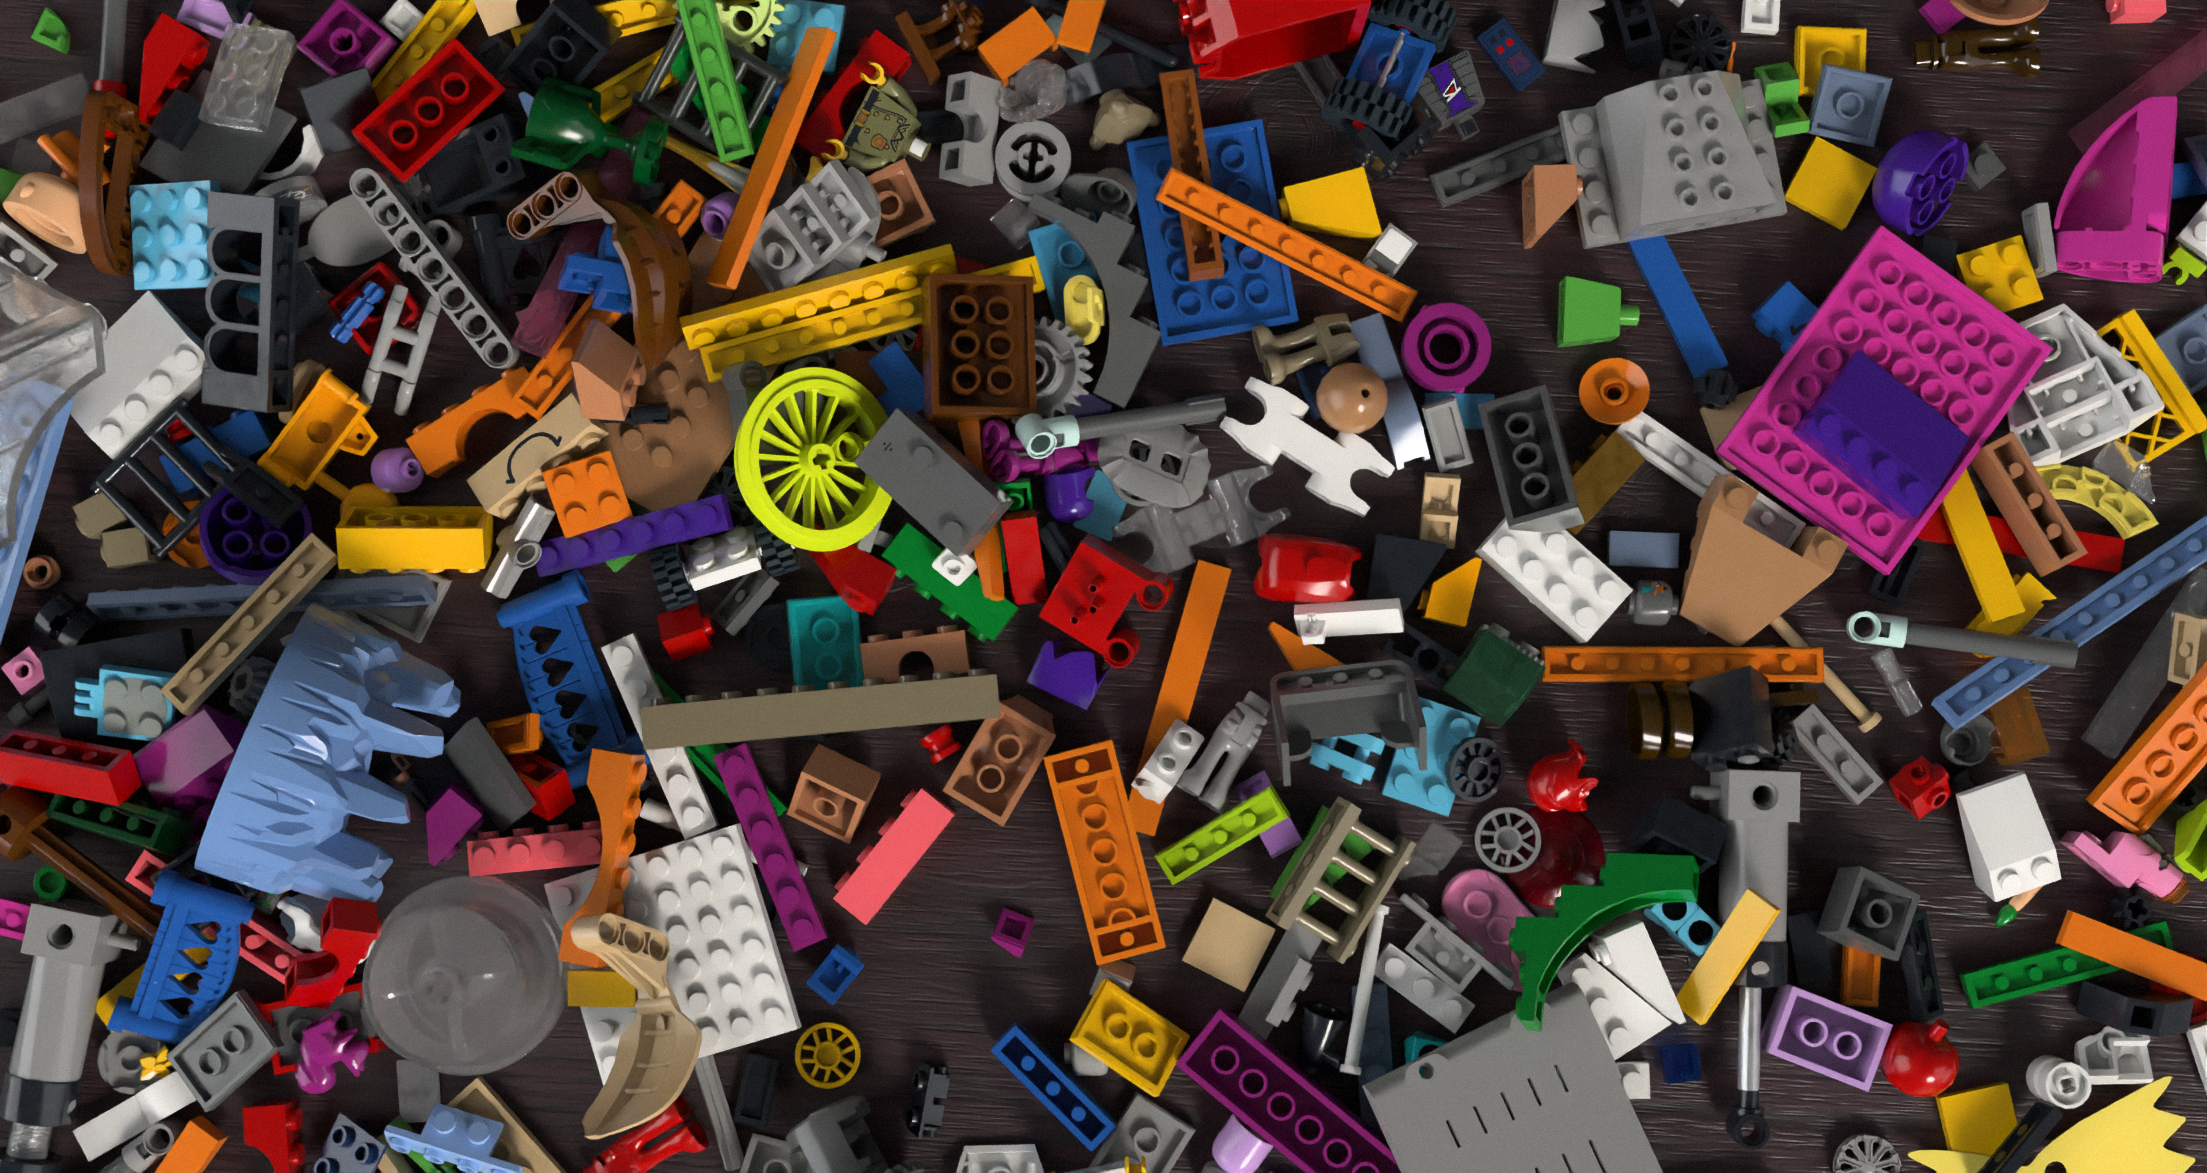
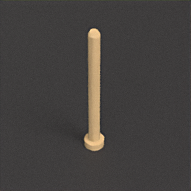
[1770,615,1883,733]

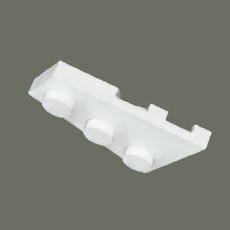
[1556,952,1672,1060]

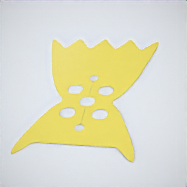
[1907,1076,2195,1173]

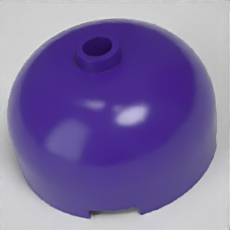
[1872,129,1969,237]
[199,489,312,586]

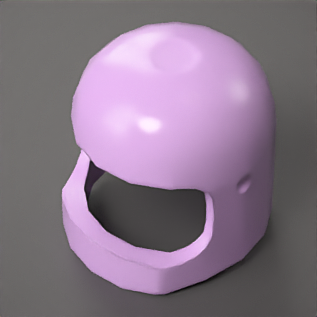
[1212,1113,1274,1173]

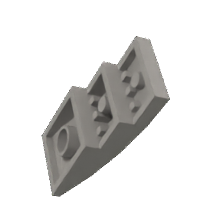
[748,158,879,292]

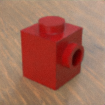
[657,603,715,662]

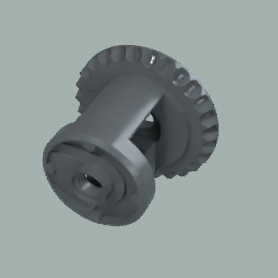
[785,1094,925,1173]

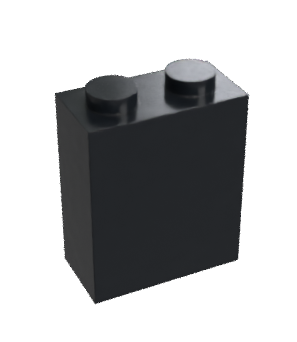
[1687,665,1773,772]

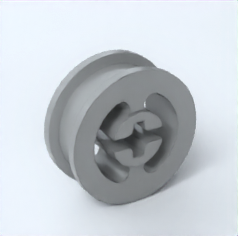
[995,120,1071,202]

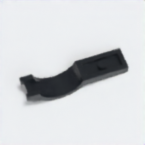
[1055,41,1210,110]

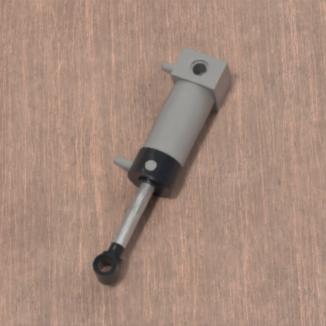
[1686,768,1801,1150]

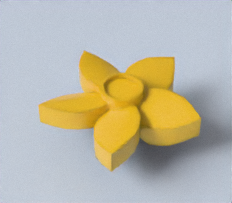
[139,1045,173,1080]

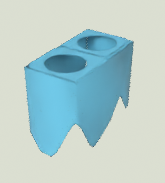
[1644,902,1721,957]

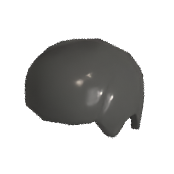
[1940,714,1996,767]

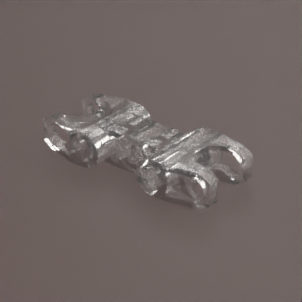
[1111,464,1291,575]

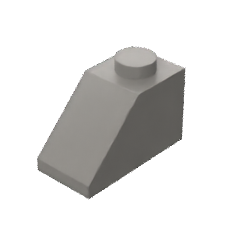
[0,212,58,289]

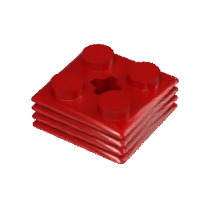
[328,261,424,356]

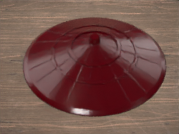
[1500,806,1604,908]

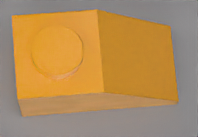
[1417,557,1482,628]

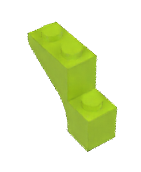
[2174,799,2207,881]

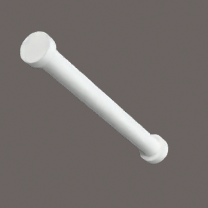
[1339,905,1389,1075]

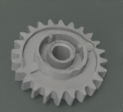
[1005,317,1093,425]

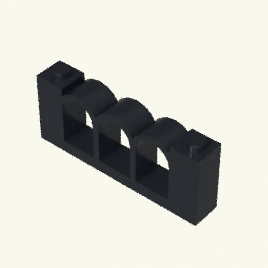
[202,191,300,413]

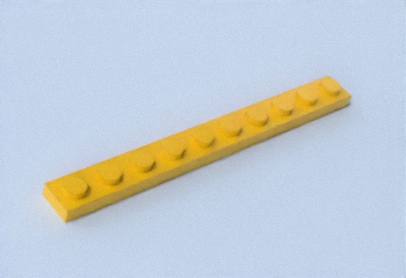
[699,256,1045,383]

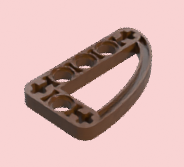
[79,89,151,276]

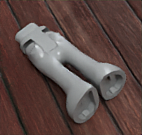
[1175,691,1272,815]

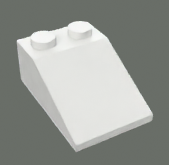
[1956,771,2062,902]
[1588,916,1686,1024]

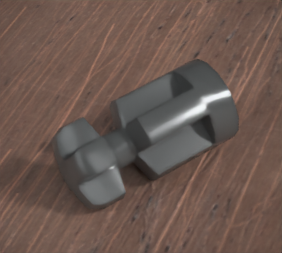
[1659,58,1703,79]

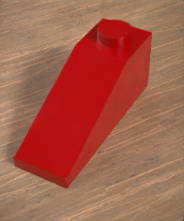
[802,523,897,616]

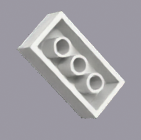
[1475,517,1633,643]

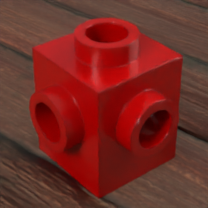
[1889,755,1952,820]

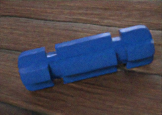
[329,281,386,343]

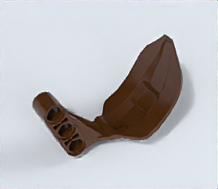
[507,168,693,370]

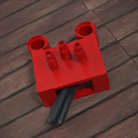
[1038,521,1174,668]

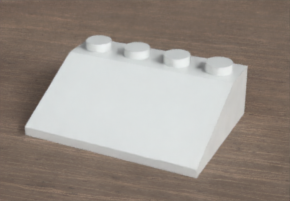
[51,290,209,460]

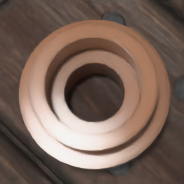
[23,555,61,589]

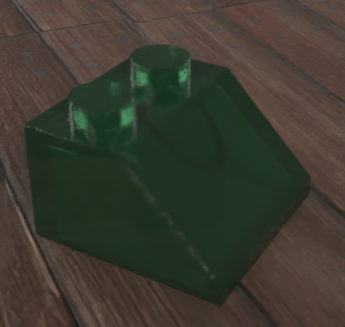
[1441,629,1546,727]

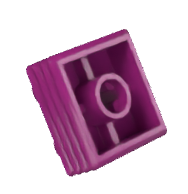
[297,0,398,77]

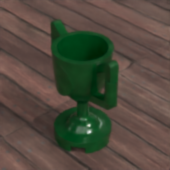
[510,77,669,187]

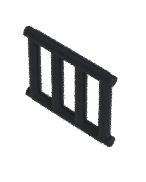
[89,396,235,558]

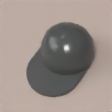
[1061,167,1138,219]

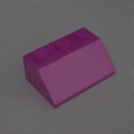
[132,704,248,817]

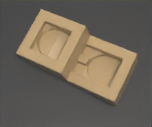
[1419,472,1461,549]

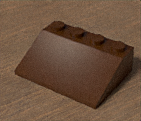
[921,273,1037,422]

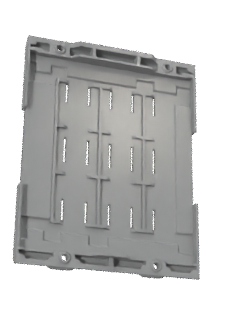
[1362,981,1663,1173]

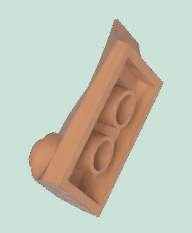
[867,158,936,249]
[943,694,1057,827]

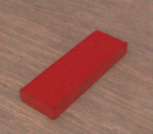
[1001,510,1048,605]

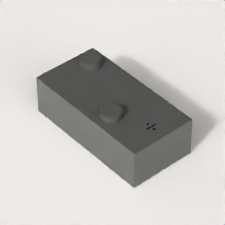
[854,408,1014,557]

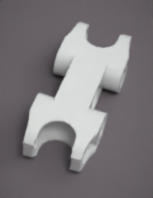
[1219,377,1395,517]

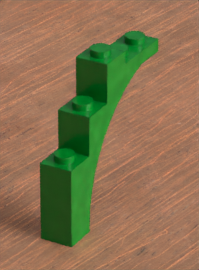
[1509,853,1699,1032]

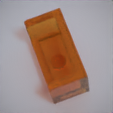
[1988,686,2051,766]

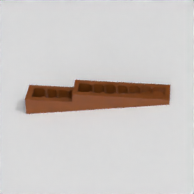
[1159,69,1224,282]

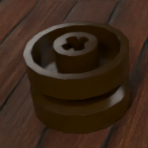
[1625,681,1693,760]

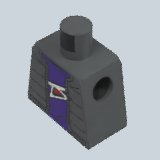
[1413,50,1485,141]

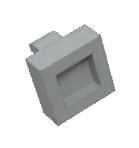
[853,520,893,553]

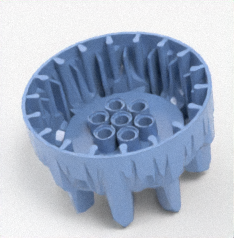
[194,602,461,903]

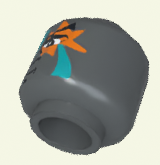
[1624,580,1679,626]

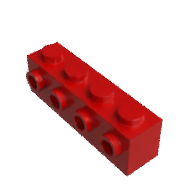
[0,729,142,806]

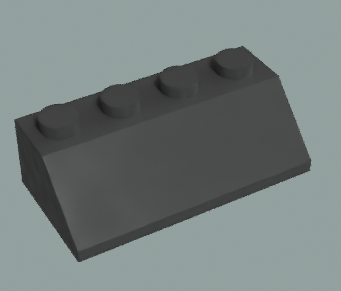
[1478,384,1585,533]

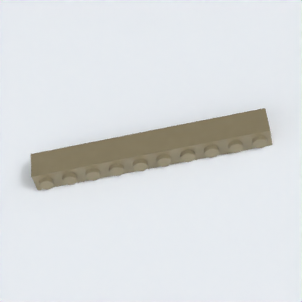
[640,668,1001,750]

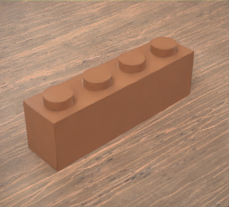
[1970,432,2088,578]

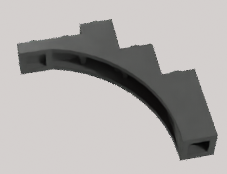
[1028,193,1161,411]

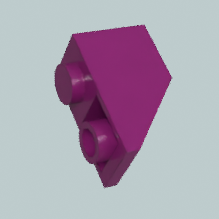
[426,780,484,867]

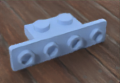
[384,1102,524,1173]

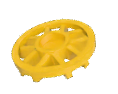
[795,1022,861,1089]

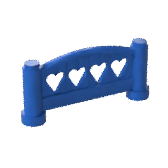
[495,569,651,790]
[107,867,256,1045]

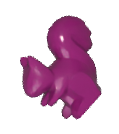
[295,1009,369,1094]

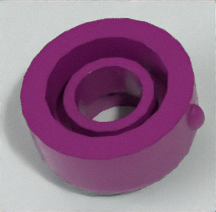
[1401,303,1491,394]

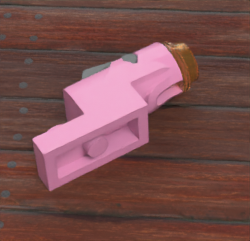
[2060,831,2190,904]

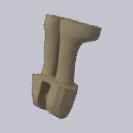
[1252,313,1360,386]

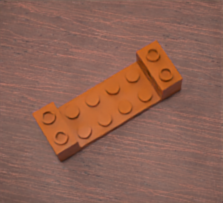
[1043,739,1166,965]

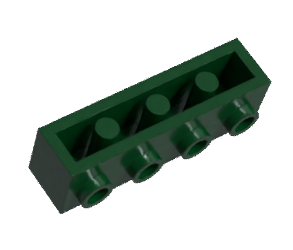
[45,794,195,858]

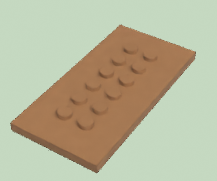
[579,230,803,512]

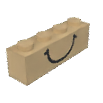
[466,393,609,520]

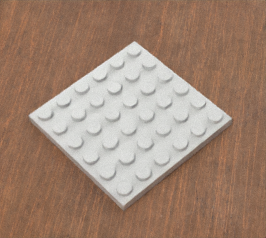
[544,823,802,1086]

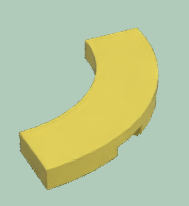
[2035,463,2159,540]

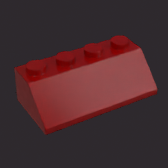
[352,37,506,184]

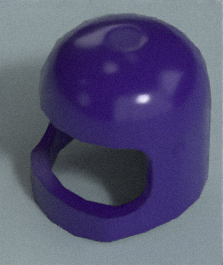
[1042,465,1095,522]

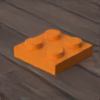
[541,449,633,539]

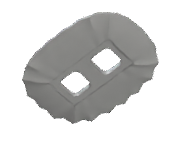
[1098,408,1211,508]

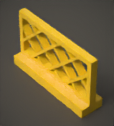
[2095,309,2207,472]

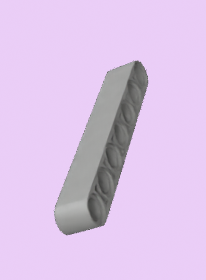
[349,168,522,369]

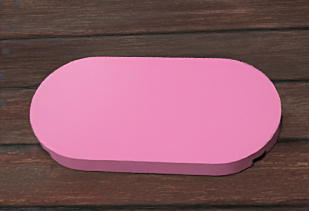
[1441,869,1535,992]

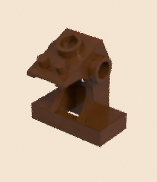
[895,0,987,86]

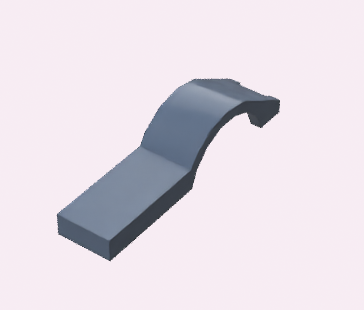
[1349,312,1430,471]

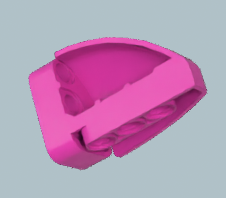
[2054,96,2177,283]

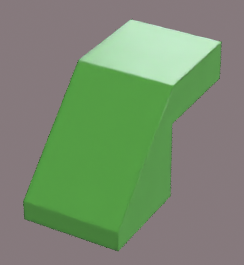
[1754,62,1810,138]

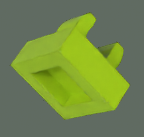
[2162,240,2207,285]

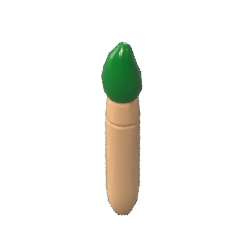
[1995,885,2044,926]

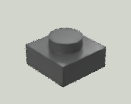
[1964,142,2007,192]

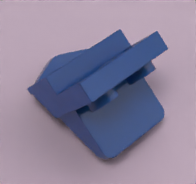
[557,224,633,314]

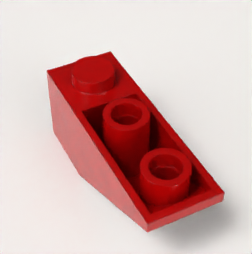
[138,12,211,126]

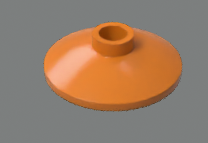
[1579,358,1650,425]

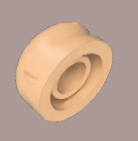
[3,172,87,254]

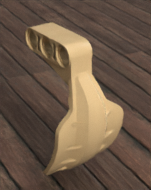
[571,913,702,1140]

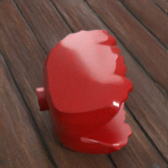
[1253,533,1362,604]

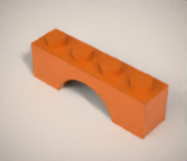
[406,365,554,478]

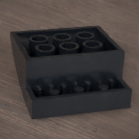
[40,628,220,782]

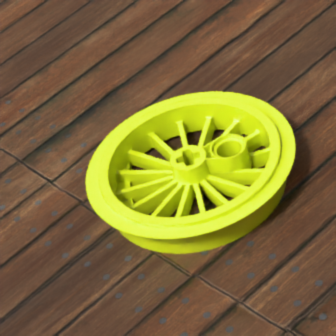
[734,367,892,552]

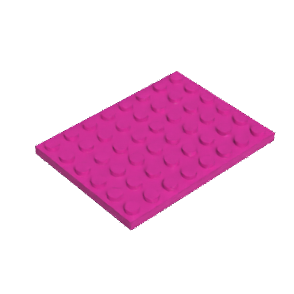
[1714,225,2053,575]

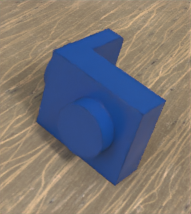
[806,944,864,1006]

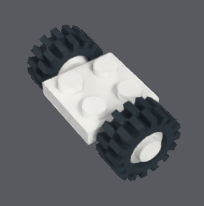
[649,509,801,611]

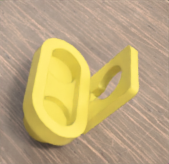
[1064,275,1106,345]

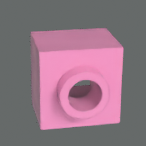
[1,646,46,696]

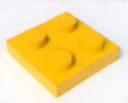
[1954,235,2044,313]

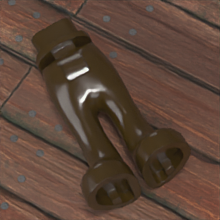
[1912,16,2041,78]

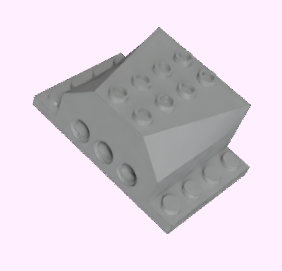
[1558,70,1787,249]

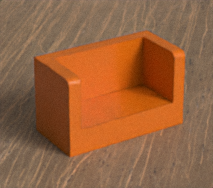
[978,7,1058,88]

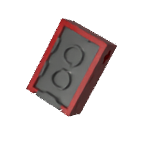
[260,977,392,1075]

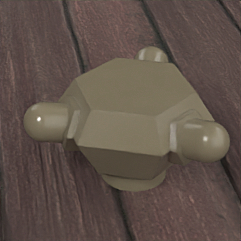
[1089,89,1162,151]

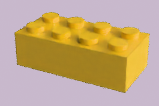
[335,506,495,573]

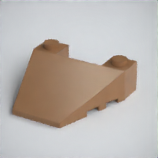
[1677,474,1849,647]

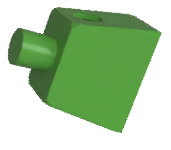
[1557,276,1640,348]

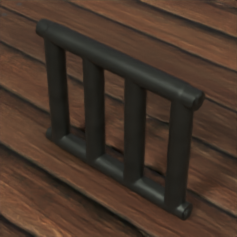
[632,11,788,165]

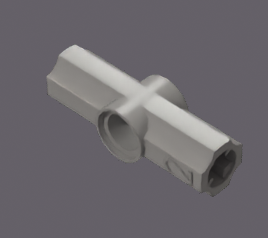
[480,494,556,599]

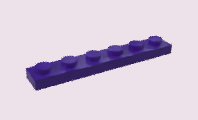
[536,494,734,578]

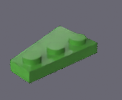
[1269,805,1376,911]

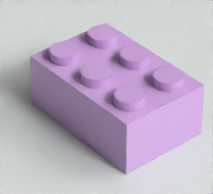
[1760,984,1893,1092]

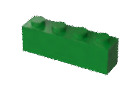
[882,522,1019,642]

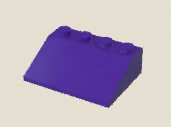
[1791,350,1969,520]

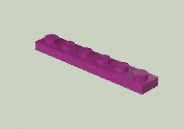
[713,743,829,952]

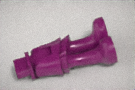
[982,420,1098,482]

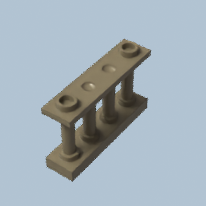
[1265,796,1417,964]

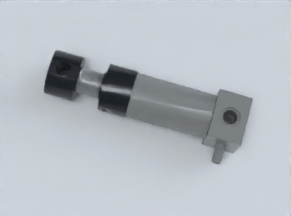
[0,897,141,1173]

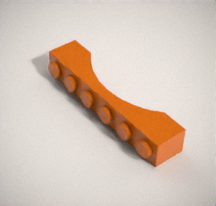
[558,748,647,968]

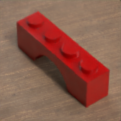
[795,29,912,166]
[285,897,382,1009]
[242,1099,305,1173]

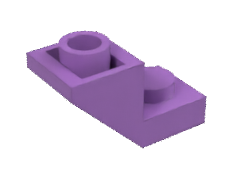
[1234,770,1303,859]

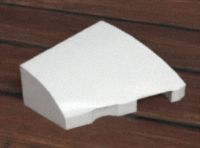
[2074,1026,2154,1085]

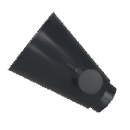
[1298,1001,1349,1075]

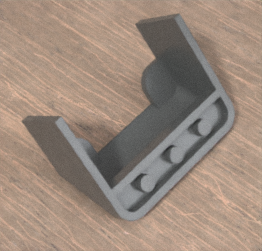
[1270,660,1427,786]

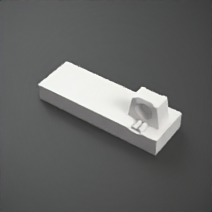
[1294,598,1404,645]

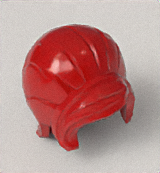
[1527,740,1599,812]

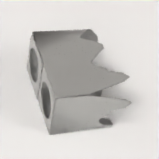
[1542,0,1608,74]

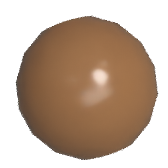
[1316,362,1388,434]

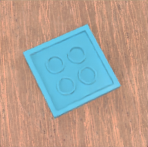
[129,180,221,290]

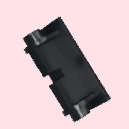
[906,1060,951,1138]

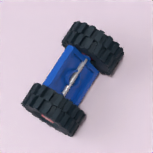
[1321,0,1458,149]

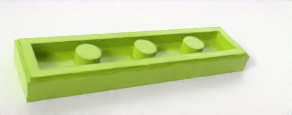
[1155,785,1290,885]

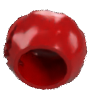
[1879,1019,1960,1097]

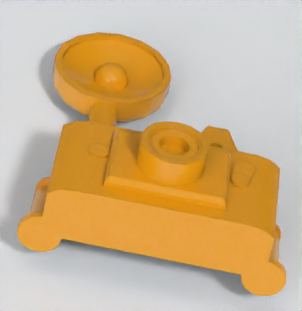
[256,368,400,519]

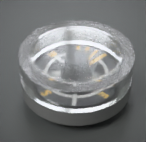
[254,176,327,226]

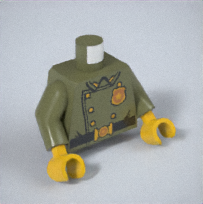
[821,61,931,172]

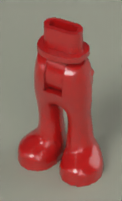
[582,1093,709,1173]

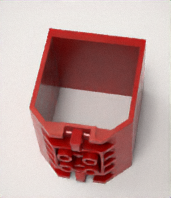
[1172,0,1372,80]

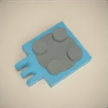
[74,664,176,741]

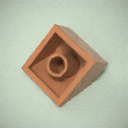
[1522,164,1583,249]
[571,319,646,421]
[787,744,881,844]

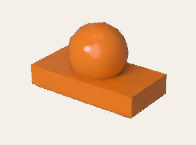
[486,713,544,756]

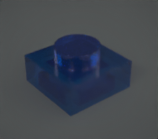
[1659,1042,1702,1085]

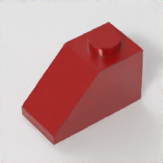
[506,753,576,821]

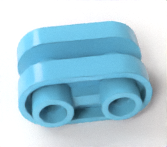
[1309,733,1385,785]

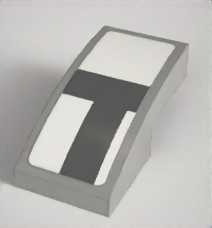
[1361,223,1418,278]

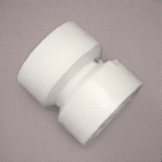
[2026,1055,2091,1109]

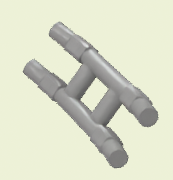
[360,284,441,415]

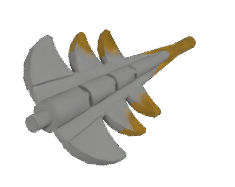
[666,133,887,283]

